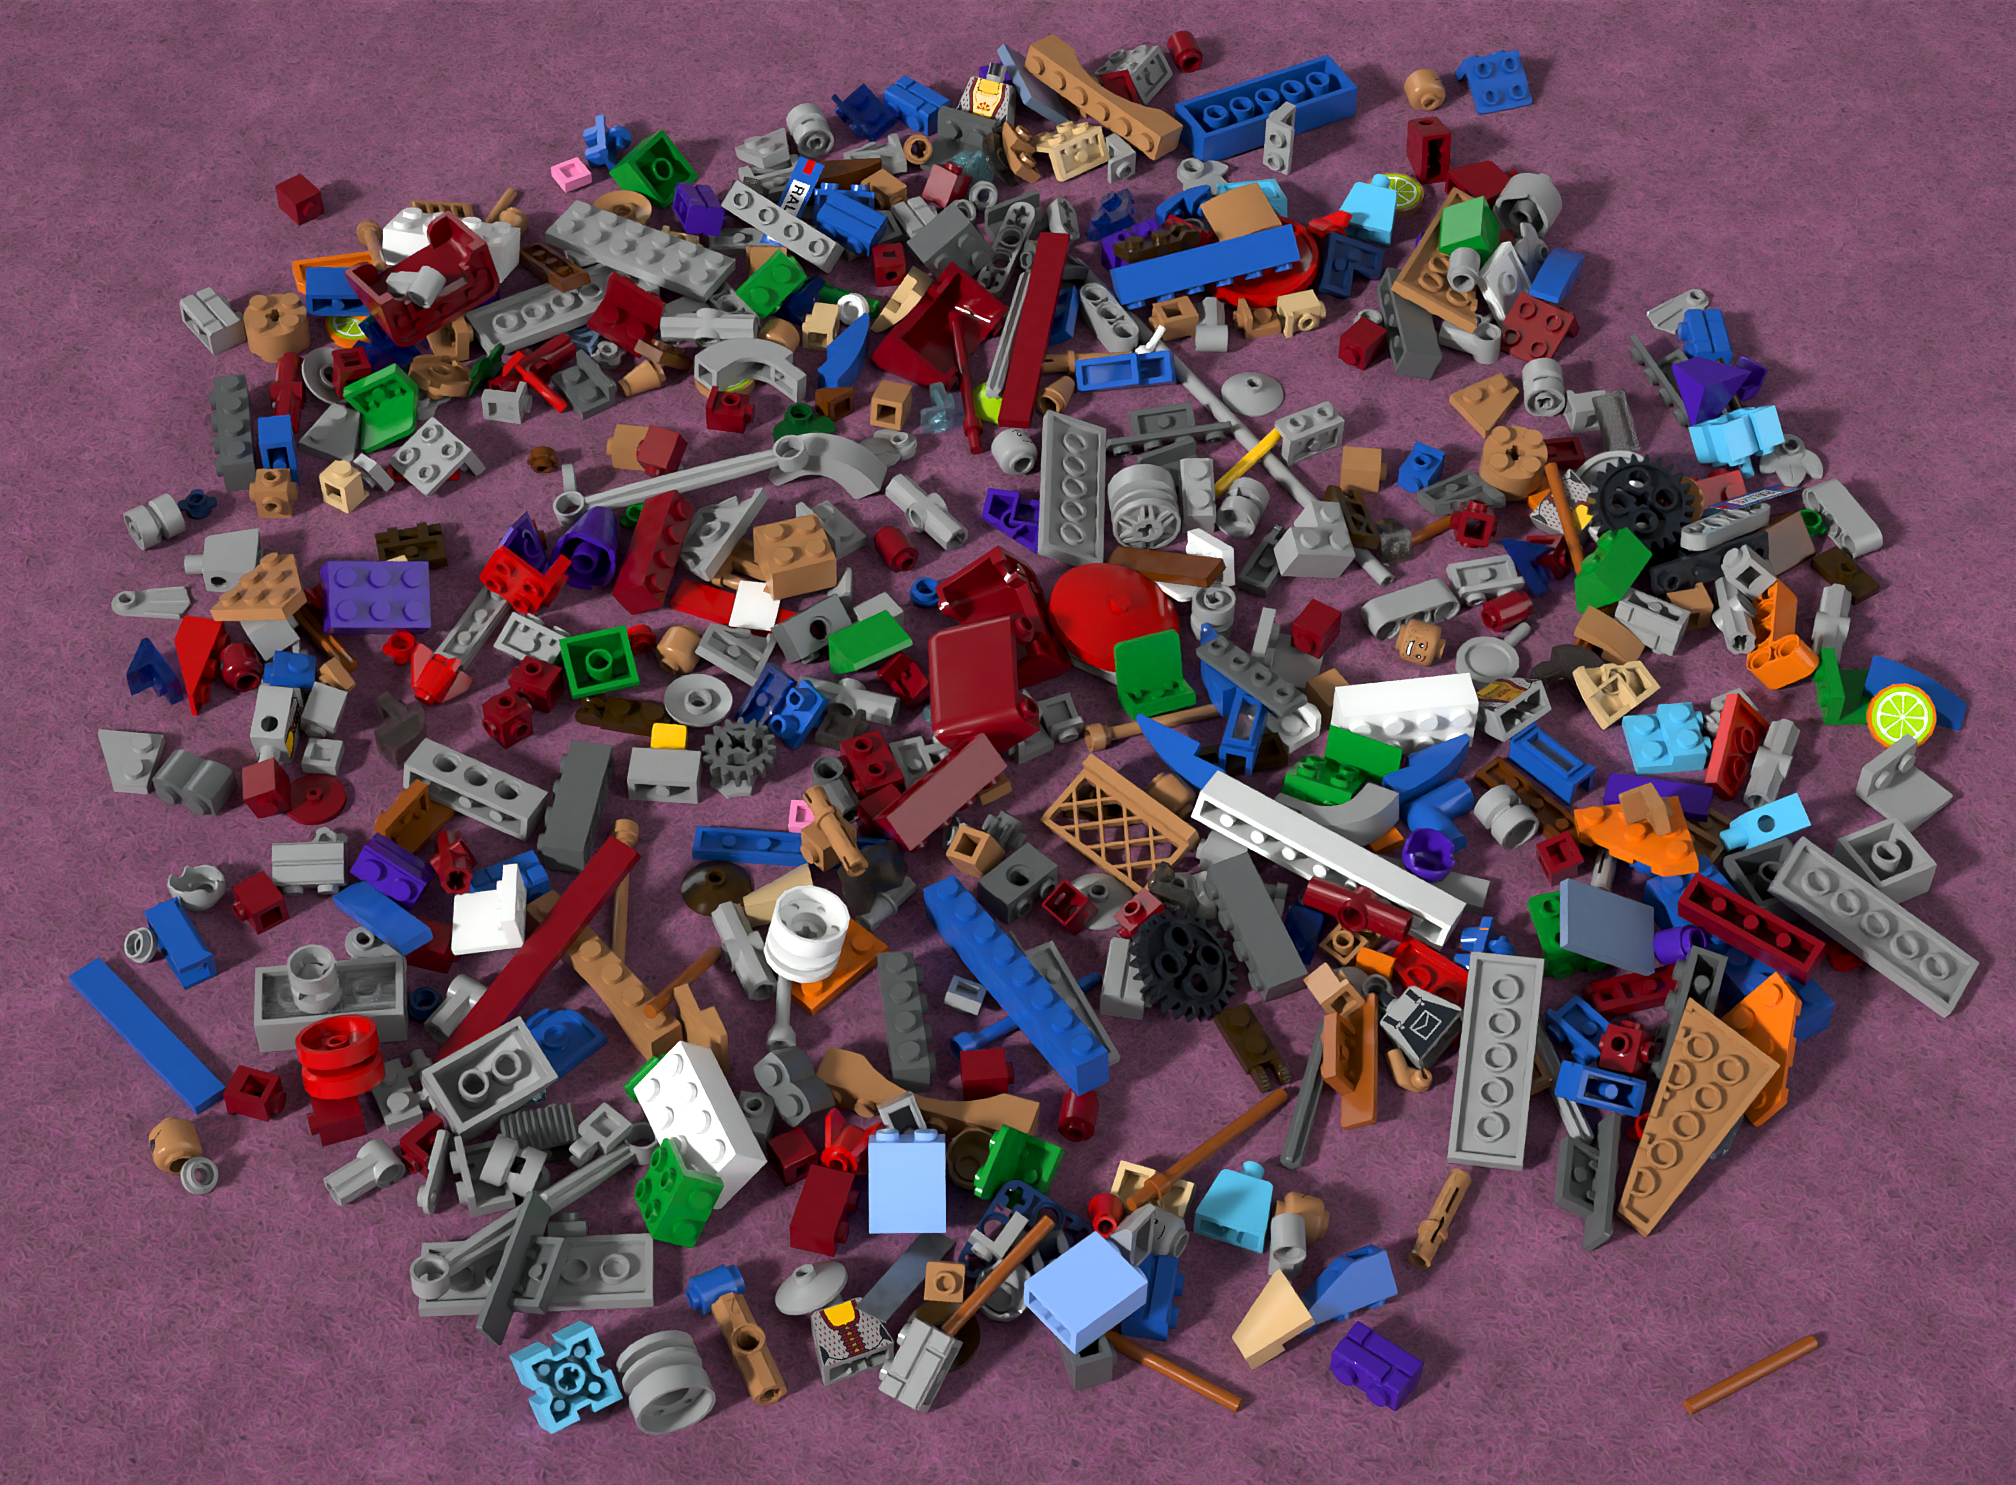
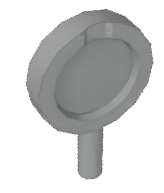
[1455,622,1531,690]

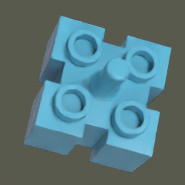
[1688,405,1785,479]
[509,1320,623,1434]

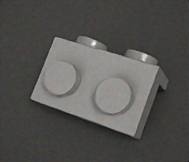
[1263,101,1296,175]
[1446,554,1525,606]
[449,1136,516,1218]

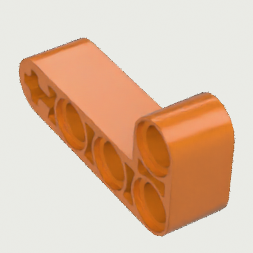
[1746,576,1819,690]

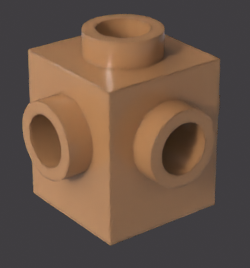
[249,468,298,518]

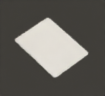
[729,580,781,631]

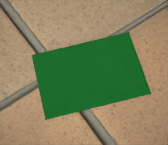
[1324,725,1403,785]

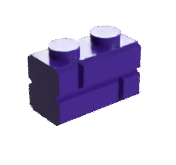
[672,182,728,236]
[350,832,436,910]
[1330,1321,1424,1411]

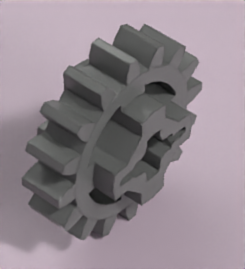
[701,717,777,787]

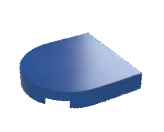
[524,1008,608,1084]

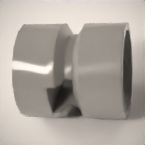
[786,103,834,159]
[1522,358,1565,417]
[1216,477,1270,539]
[124,493,186,551]
[1190,582,1236,641]
[1474,785,1539,851]
[286,944,341,1014]
[480,1134,548,1197]

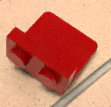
[479,545,572,615]

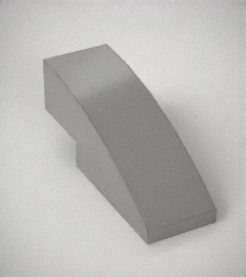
[1105,1204,1156,1267]

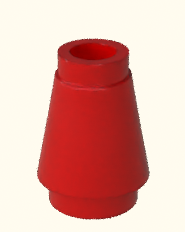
[1087,1193,1125,1238]

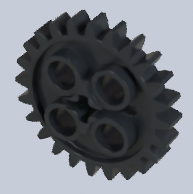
[1586,454,1695,554]
[1128,908,1239,1023]

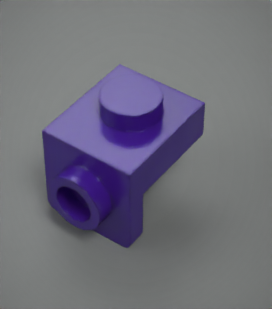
[1735,356,1768,401]

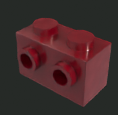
[837,730,905,800]
[789,1164,861,1257]

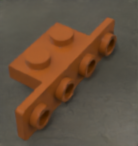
[374,779,456,856]
[1320,993,1378,1130]

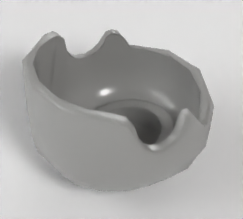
[167,865,227,913]
[974,1259,1032,1322]

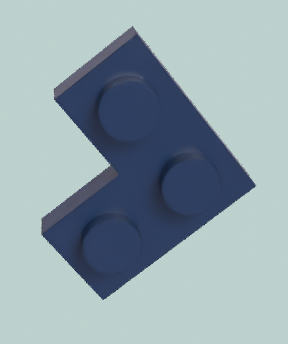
[1317,232,1384,299]

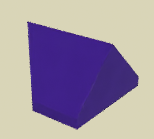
[1671,356,1751,426]
[495,511,552,575]

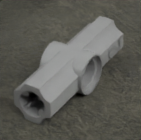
[660,308,758,348]
[886,473,968,552]
[1712,577,1757,655]
[1811,583,1852,667]
[796,675,900,726]
[1743,718,1800,809]
[711,901,777,1002]

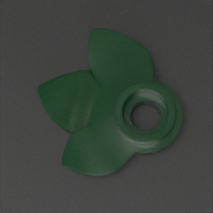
[468,343,505,397]
[773,403,836,443]

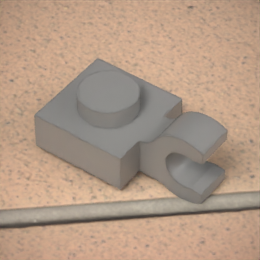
[569,1102,632,1169]

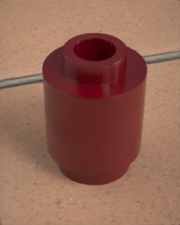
[1167,31,1203,73]
[874,525,919,573]
[1481,590,1533,633]
[1057,1088,1099,1142]

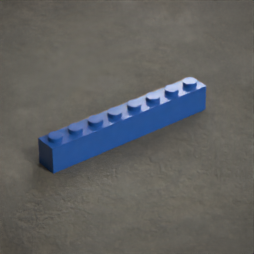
[923,875,1109,1097]

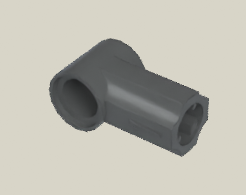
[812,756,860,824]

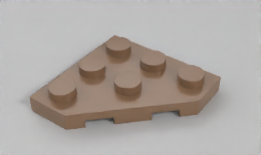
[209,553,307,621]

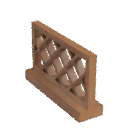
[1039,753,1200,894]

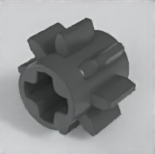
[981,810,1027,853]

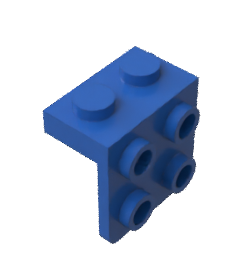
[1455,50,1532,115]

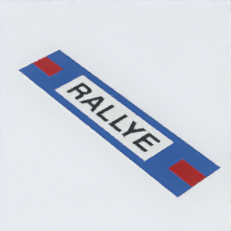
[760,156,825,246]
[1707,485,1801,511]

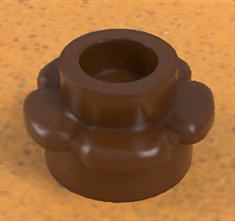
[527,446,559,473]

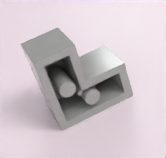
[1273,501,1356,578]

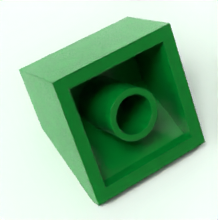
[608,129,699,210]
[1574,527,1653,614]
[559,625,640,699]

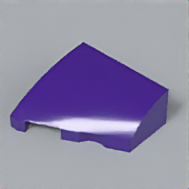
[982,488,1040,554]

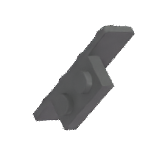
[1629,334,1696,428]
[1105,402,1232,457]
[1196,635,1307,719]
[1554,1111,1622,1252]
[476,1191,571,1346]

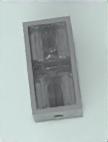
[254,955,408,1053]

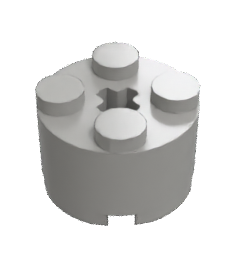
[1492,173,1562,240]

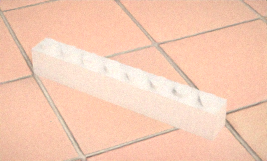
[1191,770,1466,951]

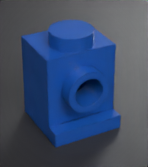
[1397,441,1446,493]

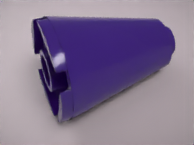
[551,506,617,590]

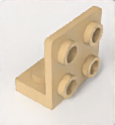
[1031,121,1110,182]

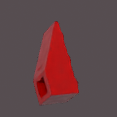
[174,615,231,716]

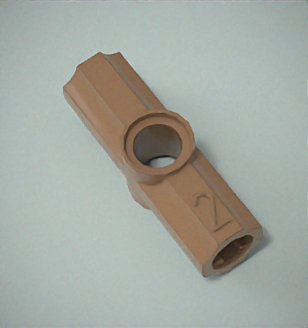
[711,1292,787,1406]

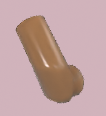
[1384,1048,1433,1093]

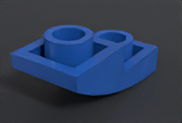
[1155,184,1211,225]

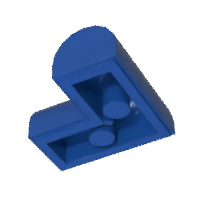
[1399,778,1474,854]

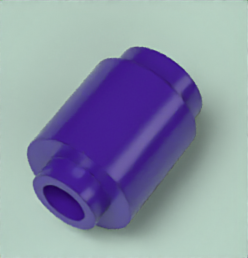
[1653,925,1708,965]

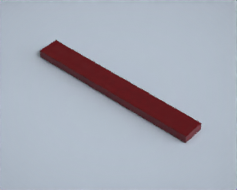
[998,232,1071,429]
[431,835,641,1064]

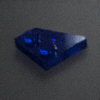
[1085,188,1136,242]

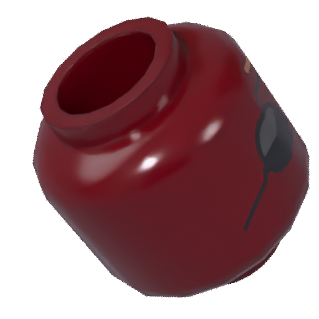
[218,642,265,692]

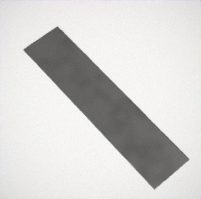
[855,1233,956,1323]

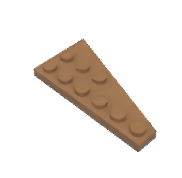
[1391,187,1478,334]
[1615,997,1781,1237]

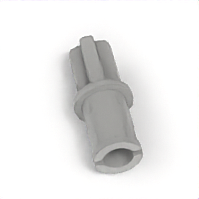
[855,876,917,933]

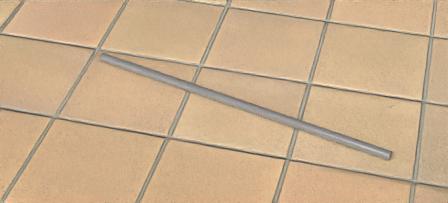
[1076,258,1394,588]

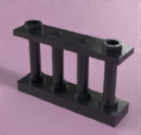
[1643,508,1769,598]

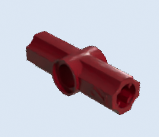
[489,333,577,392]
[270,352,306,435]
[430,829,477,895]
[1302,876,1414,943]

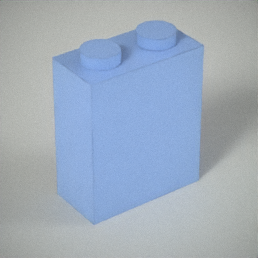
[868,1129,946,1234]
[1024,1231,1148,1355]

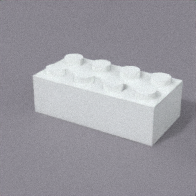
[382,207,521,283]
[1331,673,1479,754]
[633,1041,767,1210]

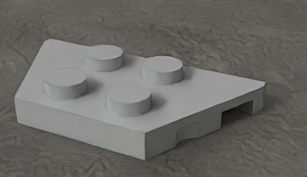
[677,488,769,581]

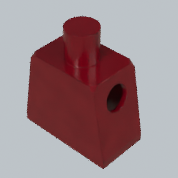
[1406,117,1451,185]
[1444,160,1519,211]

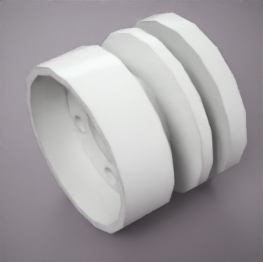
[764,885,850,983]

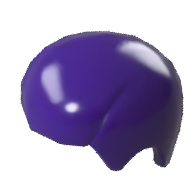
[1402,828,1456,883]

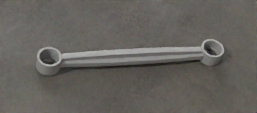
[553,435,809,528]
[410,1122,660,1299]

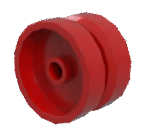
[295,1014,386,1099]

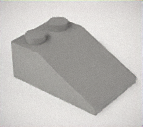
[422,1016,558,1144]

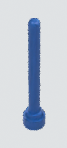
[950,972,1101,1061]

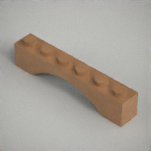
[1024,33,1183,161]
[526,889,683,1061]
[815,1046,1040,1138]

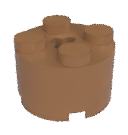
[243,293,311,363]
[1479,426,1548,501]

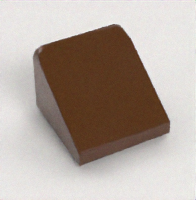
[815,387,855,423]

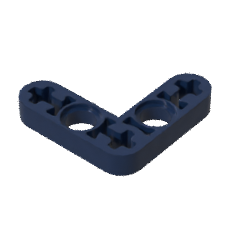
[957,1180,1095,1281]

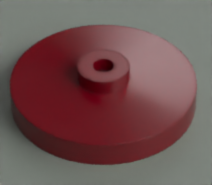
[285,773,347,825]

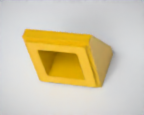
[651,723,688,750]

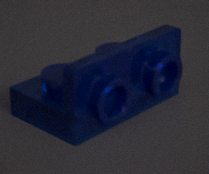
[831,83,899,142]

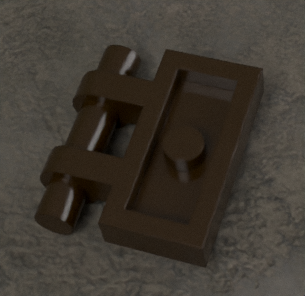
[375,522,448,569]

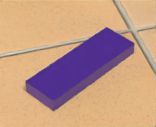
[1603,772,1714,822]

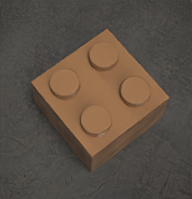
[753,513,837,601]

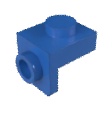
[263,650,316,690]

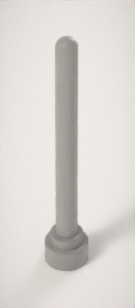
[766,974,796,1052]

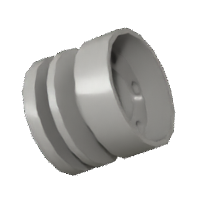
[1108,464,1181,549]
[616,1330,716,1435]

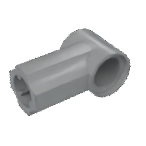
[386,266,446,308]
[1195,297,1228,353]
[1438,320,1501,364]
[424,974,489,1044]
[323,1138,406,1207]
[1268,1213,1306,1283]

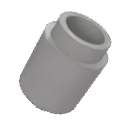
[1447,247,1481,292]

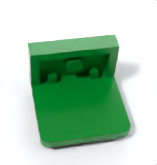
[735,248,807,320]
[343,363,418,454]
[1114,629,1196,721]
[1811,648,1871,725]
[1281,754,1367,806]
[1527,885,1608,979]
[974,1124,1066,1219]
[635,1138,724,1249]

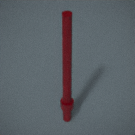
[948,310,983,455]

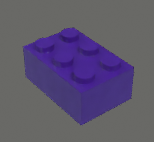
[321,561,431,635]

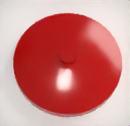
[1203,215,1319,308]
[1048,563,1179,673]

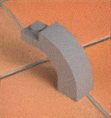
[694,338,807,403]
[768,433,887,499]
[1274,782,1399,847]

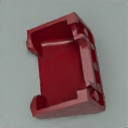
[344,210,500,347]
[869,261,1009,393]
[935,545,1072,690]
[928,612,1040,755]

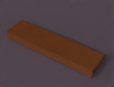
[519,241,591,294]
[1103,546,1226,588]
[1474,756,1596,855]

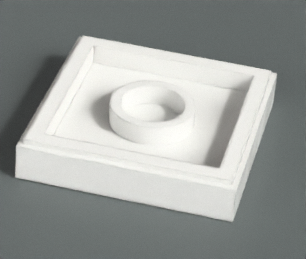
[1477,241,1532,327]

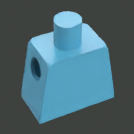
[1339,174,1397,247]
[1719,793,1811,851]
[1193,1161,1273,1254]

